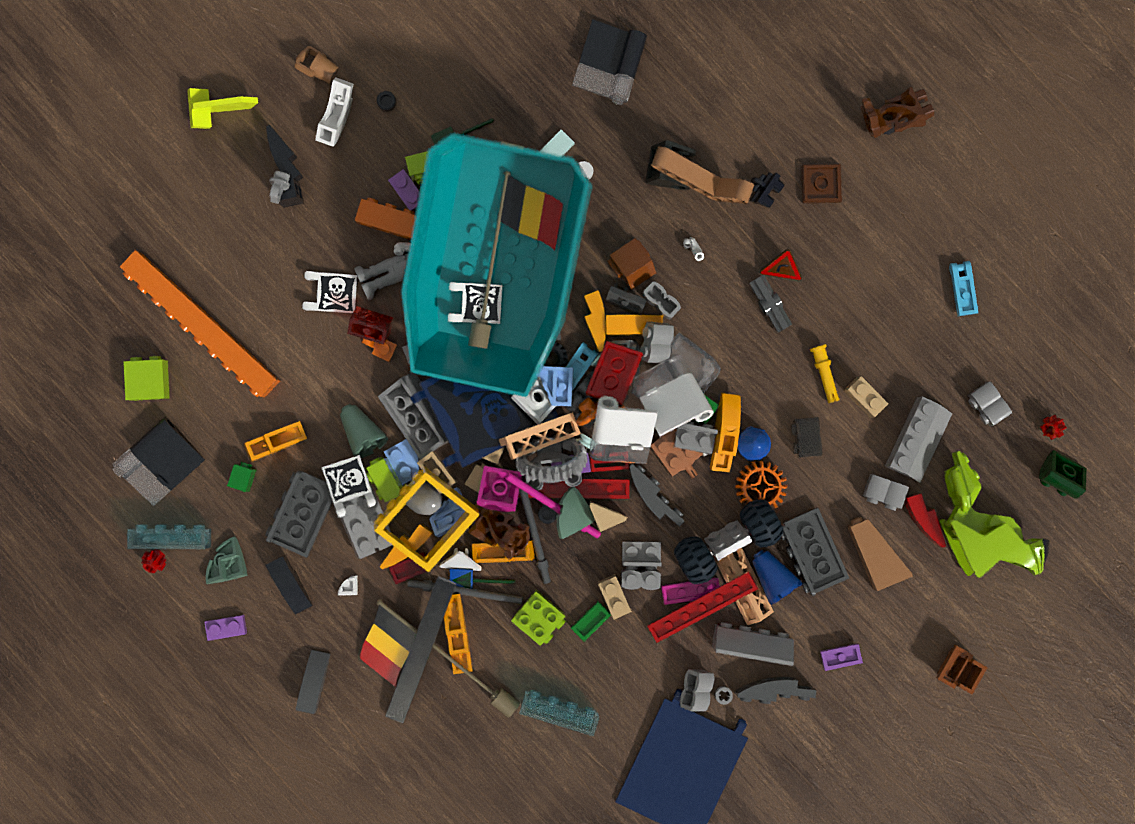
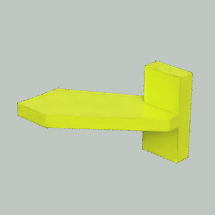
[187,88,258,129]

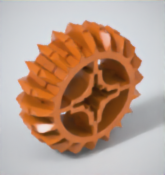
[735,461,787,508]

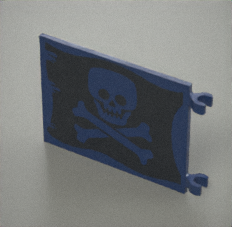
[410,377,559,468]

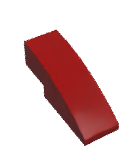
[904,493,947,548]

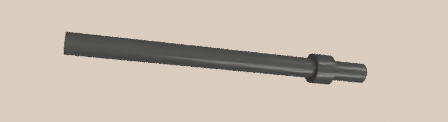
[519,475,551,584]
[408,579,523,604]

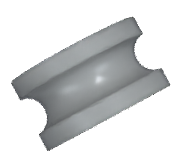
[715,686,733,705]

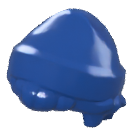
[737,426,771,462]

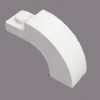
[315,77,353,146]

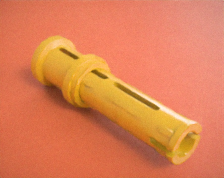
[810,344,840,403]

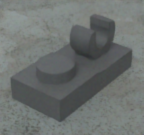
[605,283,647,315]

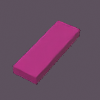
[661,577,720,605]

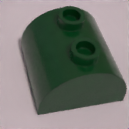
[1039,450,1087,499]

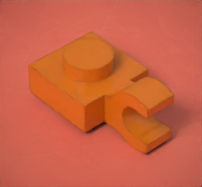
[362,336,398,362]

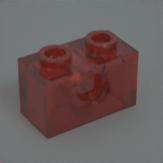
[347,306,393,345]

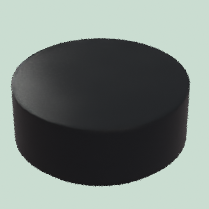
[377,91,396,111]
[538,505,557,524]

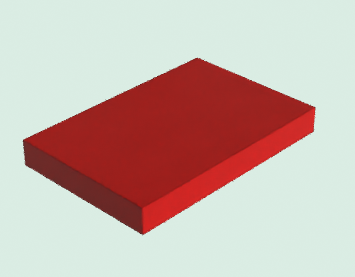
[585,341,643,407]

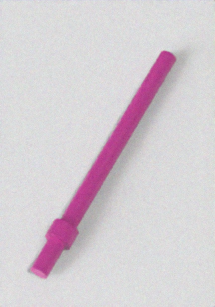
[505,472,601,539]

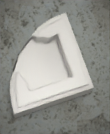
[338,575,358,595]

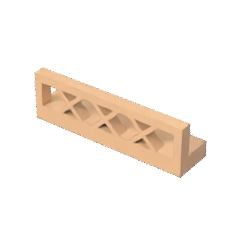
[499,412,581,460]
[713,548,774,625]

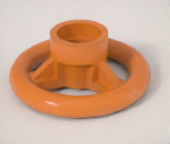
[576,397,599,426]

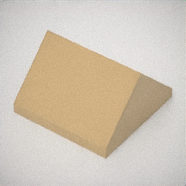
[589,501,627,532]

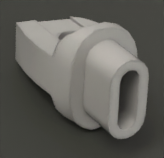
[269,171,290,204]

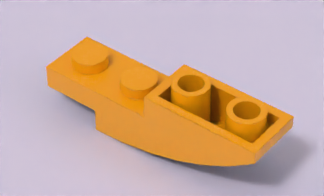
[710,393,741,472]

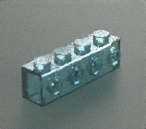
[127,524,211,549]
[519,690,599,736]

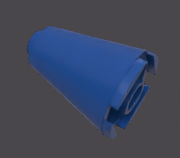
[752,550,803,605]

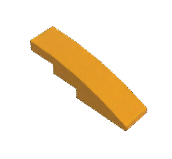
[444,594,473,674]

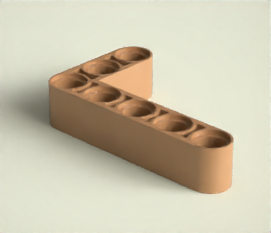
[651,147,754,204]

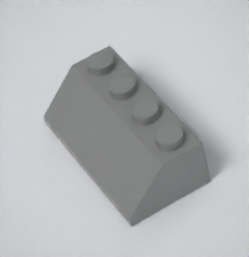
[378,373,448,460]
[885,397,952,482]
[712,622,794,666]

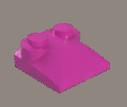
[477,466,522,512]

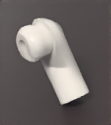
[683,237,704,261]
[394,242,411,256]

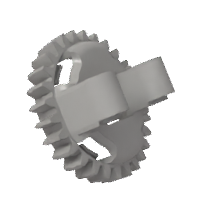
[516,435,587,491]

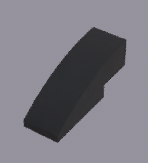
[266,125,304,182]
[266,555,313,615]

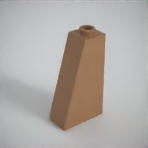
[847,517,913,591]

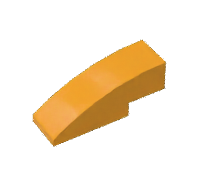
[584,290,606,353]
[606,315,663,336]
[244,421,307,462]
[380,523,433,569]
[472,540,535,563]

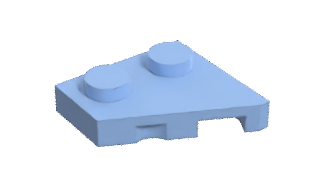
[539,366,574,407]
[384,439,419,485]
[429,487,465,537]

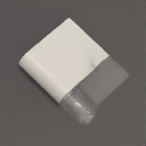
[632,355,713,436]
[589,396,658,464]

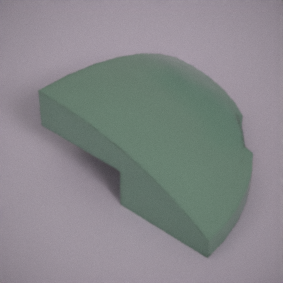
[556,487,595,539]
[206,537,248,584]

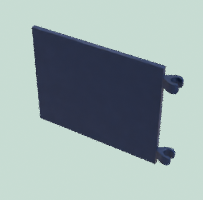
[615,689,748,824]

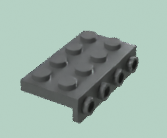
[265,470,333,558]
[781,507,849,596]

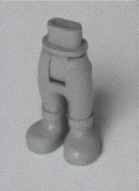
[354,253,409,301]

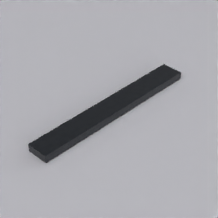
[385,576,457,724]

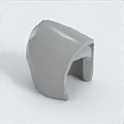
[406,481,442,515]

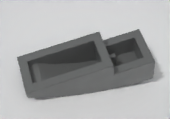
[295,649,331,714]

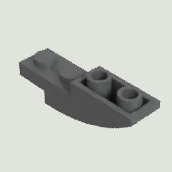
[629,463,684,527]
[735,677,816,704]

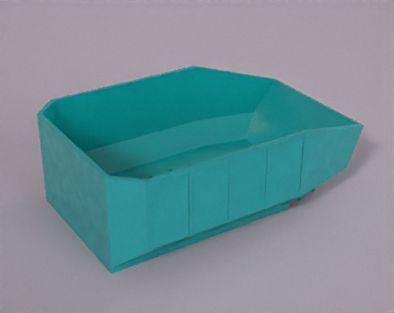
[402,134,593,397]

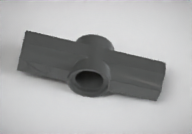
[749,275,792,333]

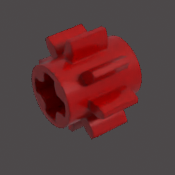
[1040,415,1067,440]
[141,549,166,573]

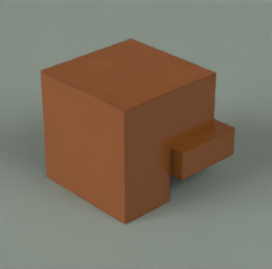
[607,238,656,290]
[936,645,987,694]

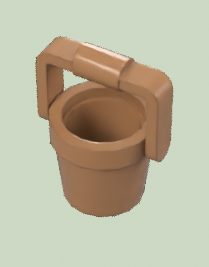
[295,46,339,84]

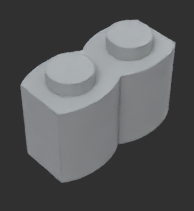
[642,282,681,320]
[640,322,674,363]
[968,381,1012,426]
[863,474,909,511]
[621,569,661,590]
[680,669,714,711]

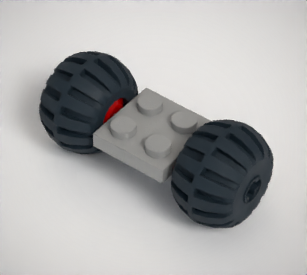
[674,500,784,584]

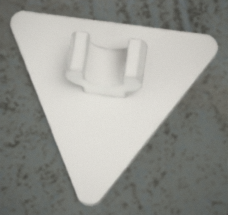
[439,548,482,571]

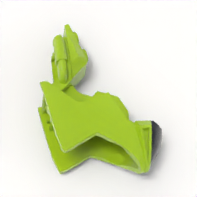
[939,451,1050,578]

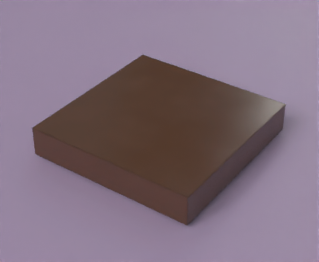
[802,164,842,204]

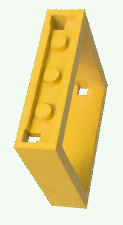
[374,466,480,572]

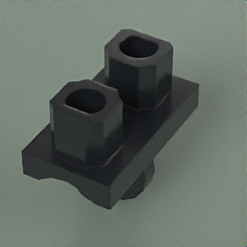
[750,172,785,208]

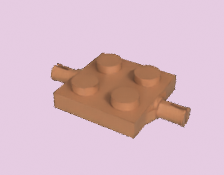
[650,428,703,479]

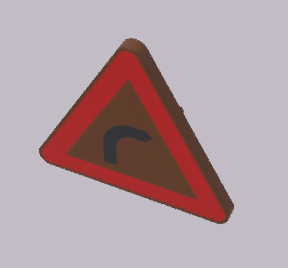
[760,249,802,280]

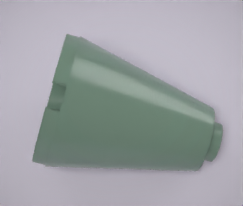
[340,404,388,459]

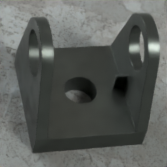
[645,140,696,190]

